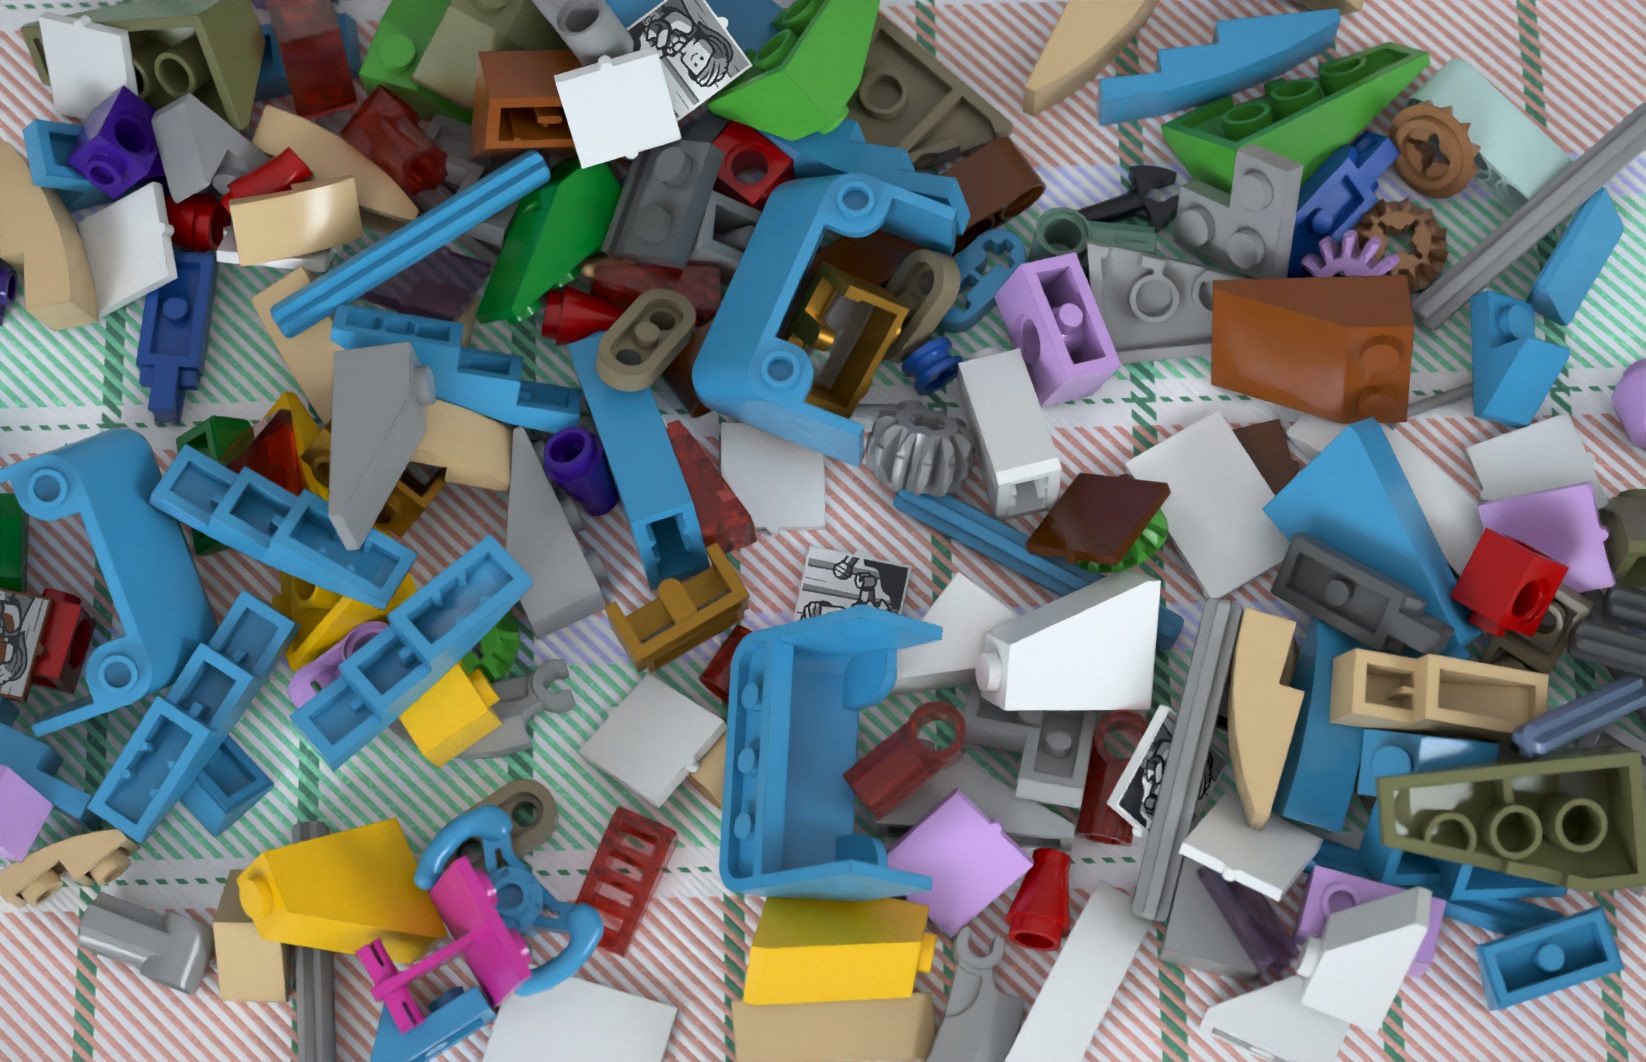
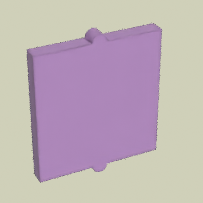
[1477,481,1616,593]
[886,787,1034,938]

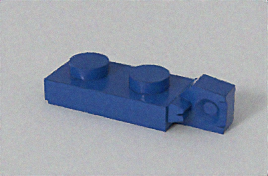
[1287,130,1400,278]
[136,251,219,424]

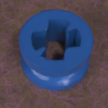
[901,337,964,396]

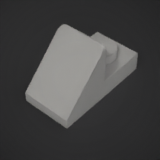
[151,92,271,203]

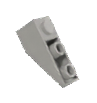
[505,426,610,640]

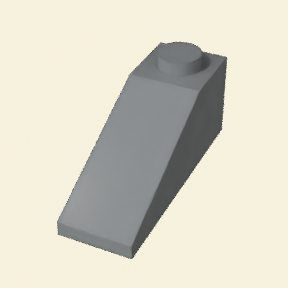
[328,341,436,551]
[876,738,1075,851]

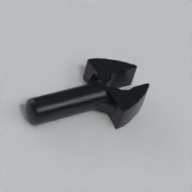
[1076,165,1179,233]

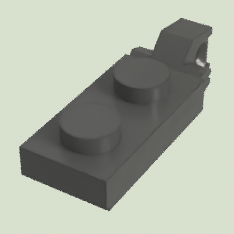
[1270,532,1455,655]

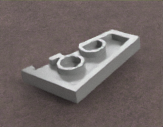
[1085,239,1254,364]

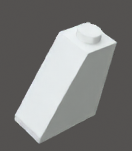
[957,347,1062,521]
[975,569,1161,710]

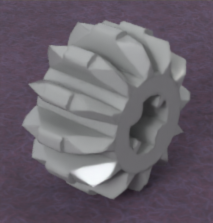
[865,404,976,498]

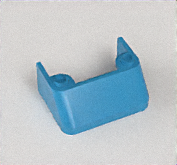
[692,173,958,468]
[0,427,219,738]
[719,604,943,902]

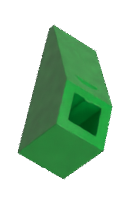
[475,156,622,324]

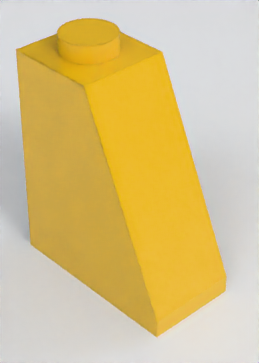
[236,817,448,964]
[743,897,937,1005]

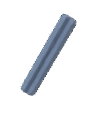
[1512,673,1646,760]

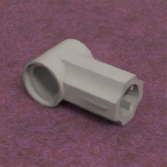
[531,0,634,67]
[77,891,215,996]

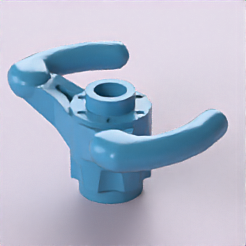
[413,804,604,997]

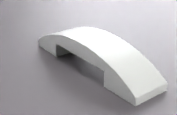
[1285,413,1484,582]
[1005,880,1153,1062]

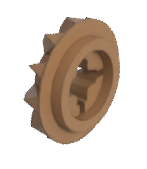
[1388,99,1481,198]
[1351,197,1449,293]

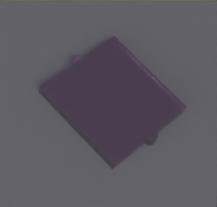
[358,246,491,322]
[1195,865,1300,973]

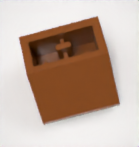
[470,50,583,159]

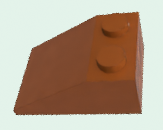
[1211,275,1414,424]

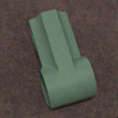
[1028,207,1157,278]

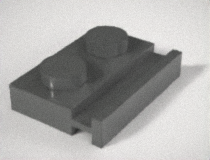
[601,140,725,269]

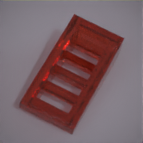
[589,264,721,327]
[666,420,757,554]
[575,806,679,958]

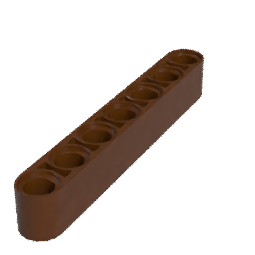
[661,136,1046,418]

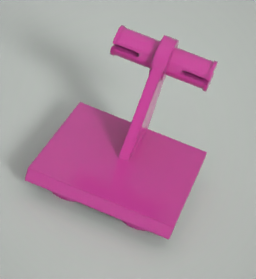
[355,855,533,1035]

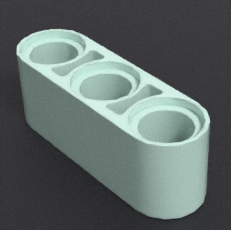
[1406,58,1573,214]

